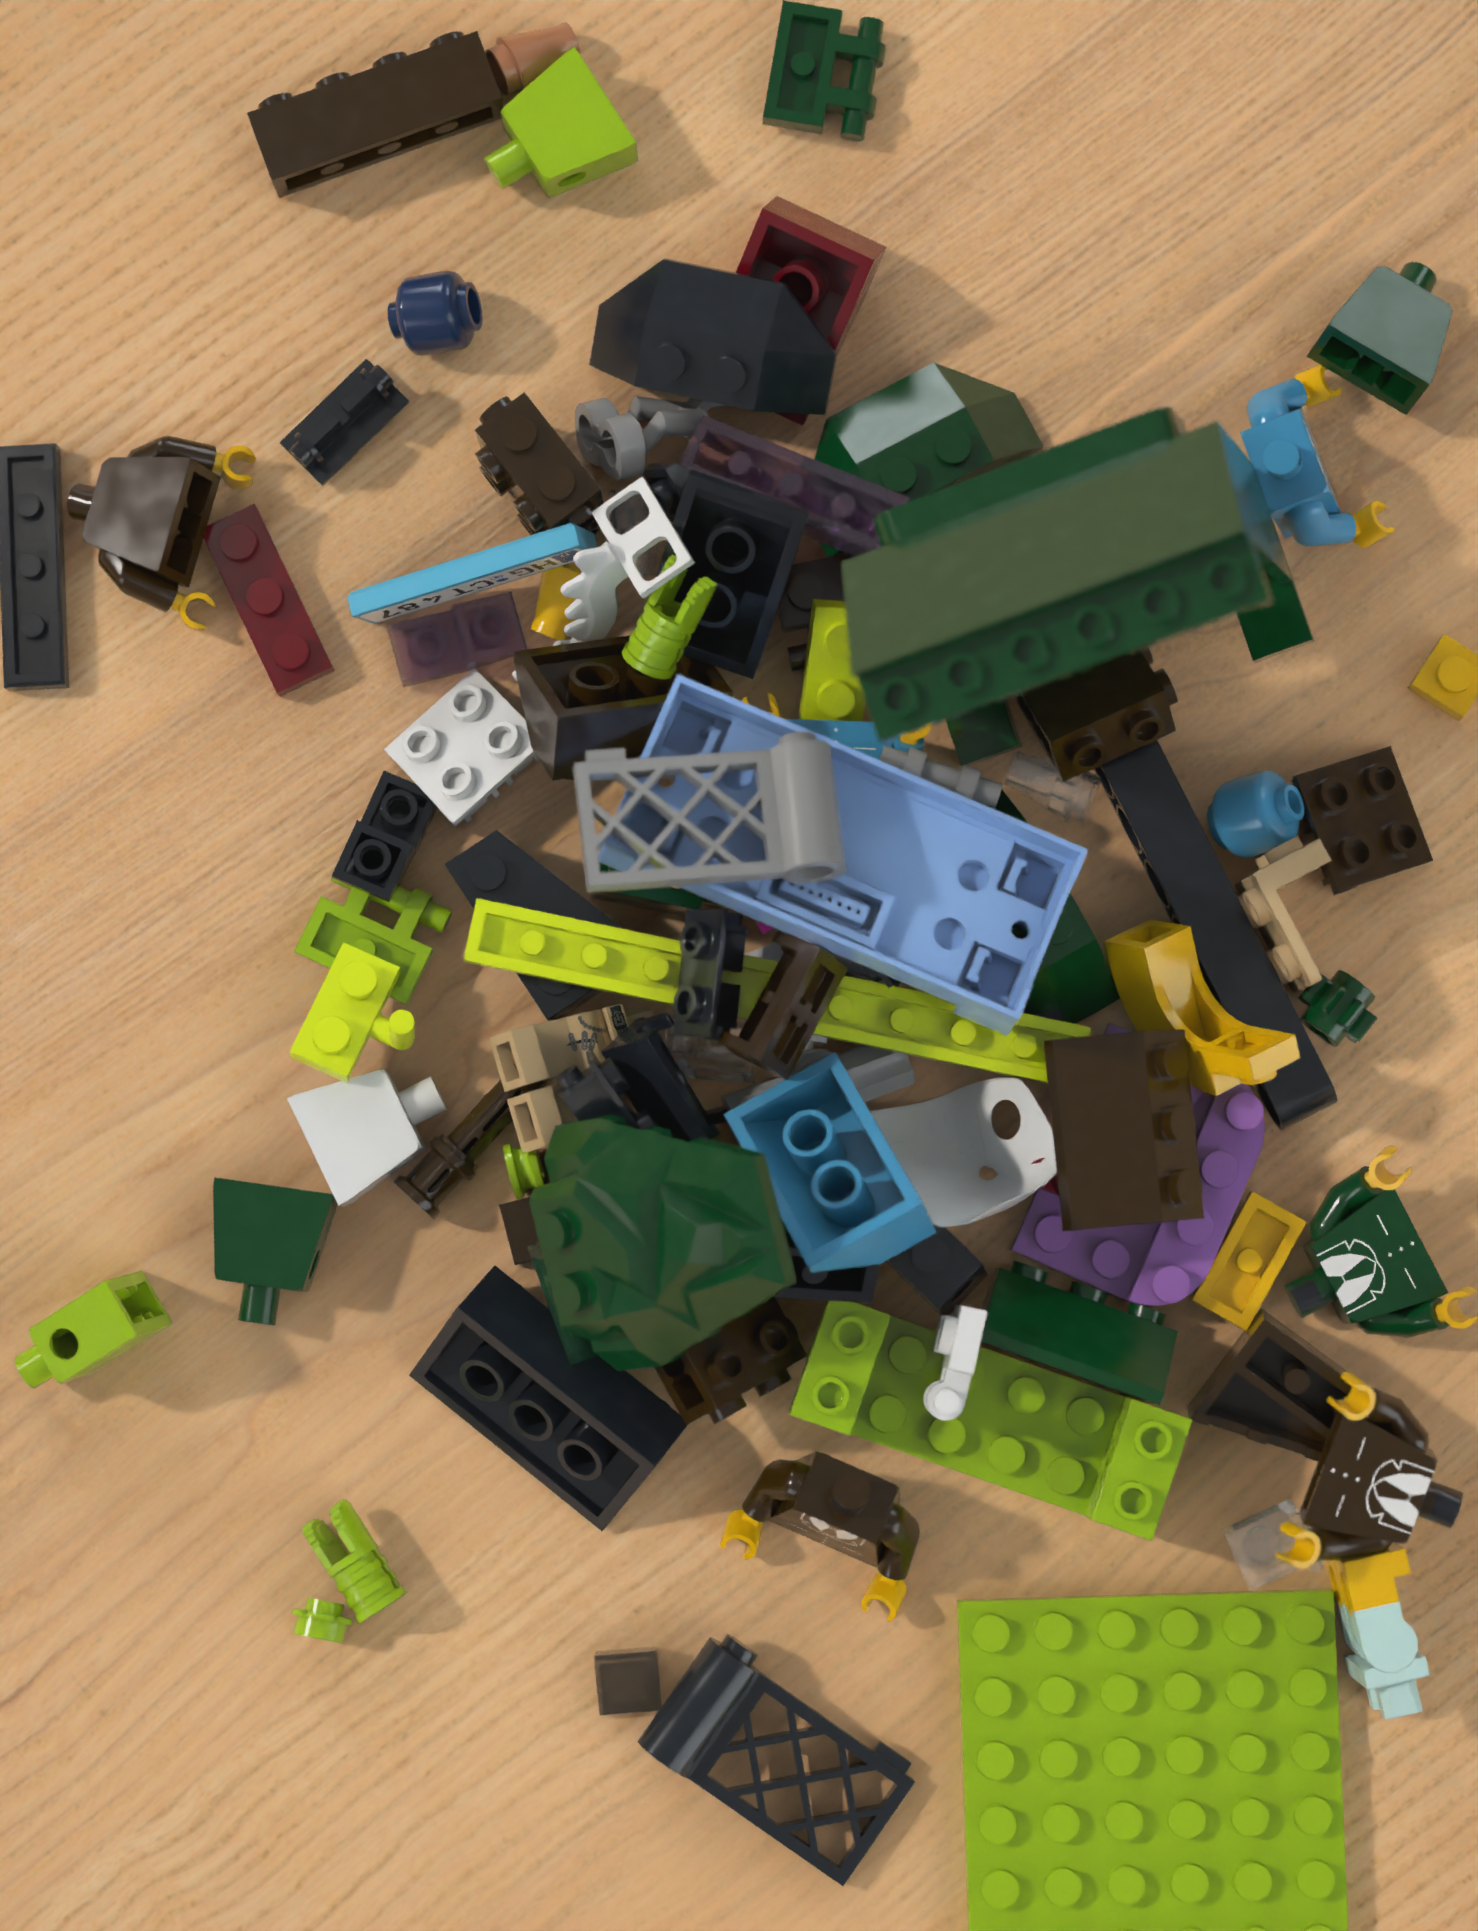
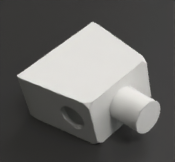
[287,1069,447,1207]

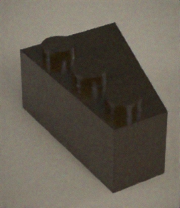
[1187,1308,1352,1462]

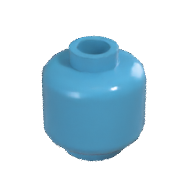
[1207,770,1304,858]

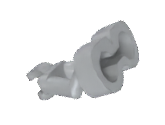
[575,396,727,481]

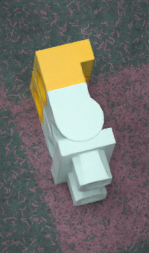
[1325,1543,1430,1719]

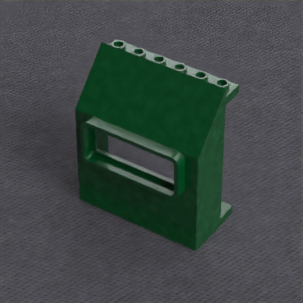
[841,407,1315,766]

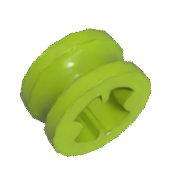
[503,1144,546,1199]

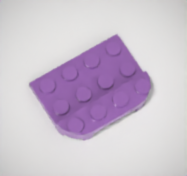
[1010,1023,1265,1306]

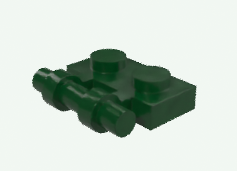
[763,0,886,142]

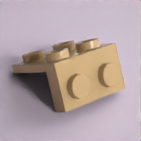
[1235,836,1331,992]

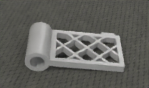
[573,732,847,893]

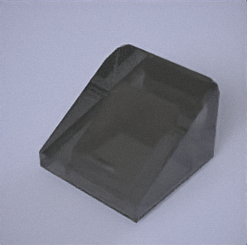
[594,1646,662,1715]

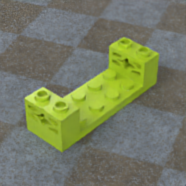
[788,1301,1192,1541]

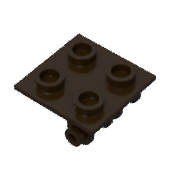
[1291,746,1433,895]

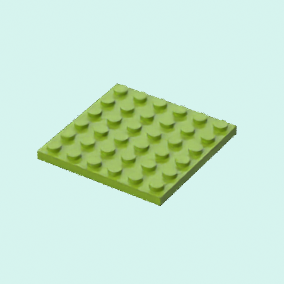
[957,1588,1348,1931]

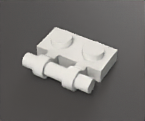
[923,1305,987,1420]

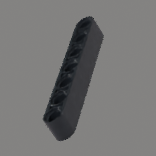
[1094,740,1338,1130]

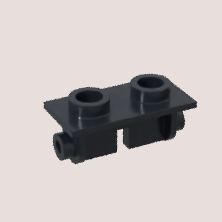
[280,358,409,486]
[673,909,748,1040]
[555,1048,659,1130]

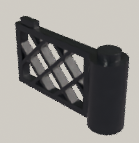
[637,1634,915,1886]

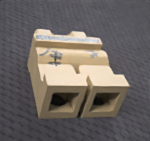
[489,1003,653,1153]

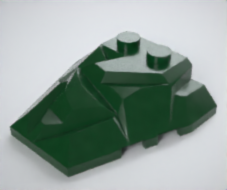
[529,1114,797,1371]

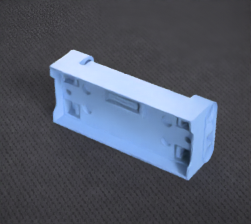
[598,674,1088,1036]

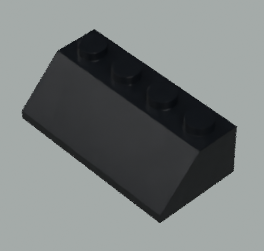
[409,1265,687,1532]

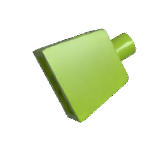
[484,47,638,197]
[15,1270,173,1388]

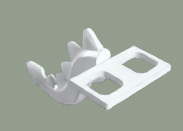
[512,477,695,682]

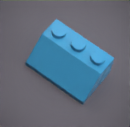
[724,1052,937,1272]

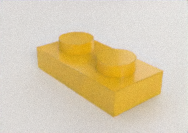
[1189,1191,1307,1331]

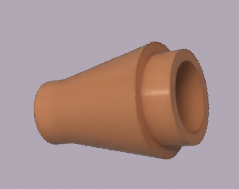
[486,22,580,95]

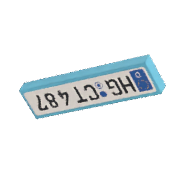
[347,523,597,624]

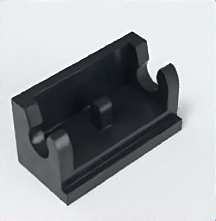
[601,1012,729,1142]

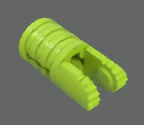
[622,554,718,679]
[302,1499,407,1624]

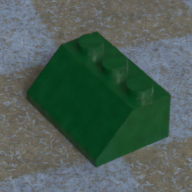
[981,1260,1178,1405]

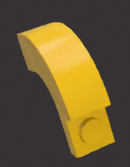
[1104,919,1300,1096]

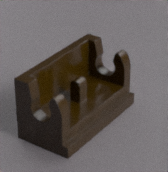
[718,930,848,1081]

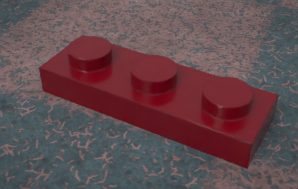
[203,503,335,697]

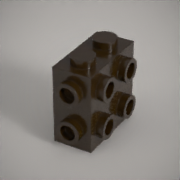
[475,392,603,536]
[1015,647,1178,782]
[654,1297,808,1425]

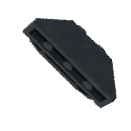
[589,258,838,415]

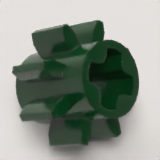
[1298,970,1378,1047]

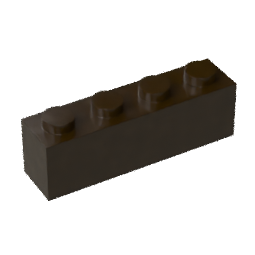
[247,31,504,198]

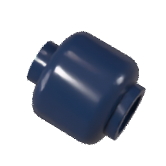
[387,271,483,356]

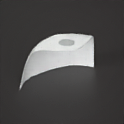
[870,1076,1057,1228]

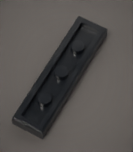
[0,443,69,691]

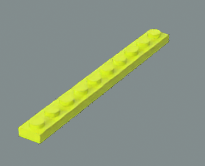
[463,898,1092,1084]

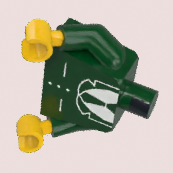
[1285,1145,1478,1338]

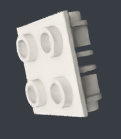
[384,668,539,827]

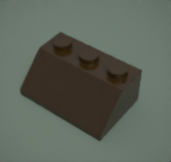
[514,635,733,781]
[1044,1030,1204,1231]

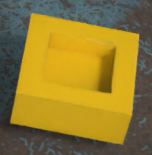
[1408,633,1478,721]

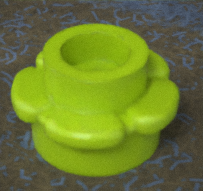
[291,1597,353,1643]

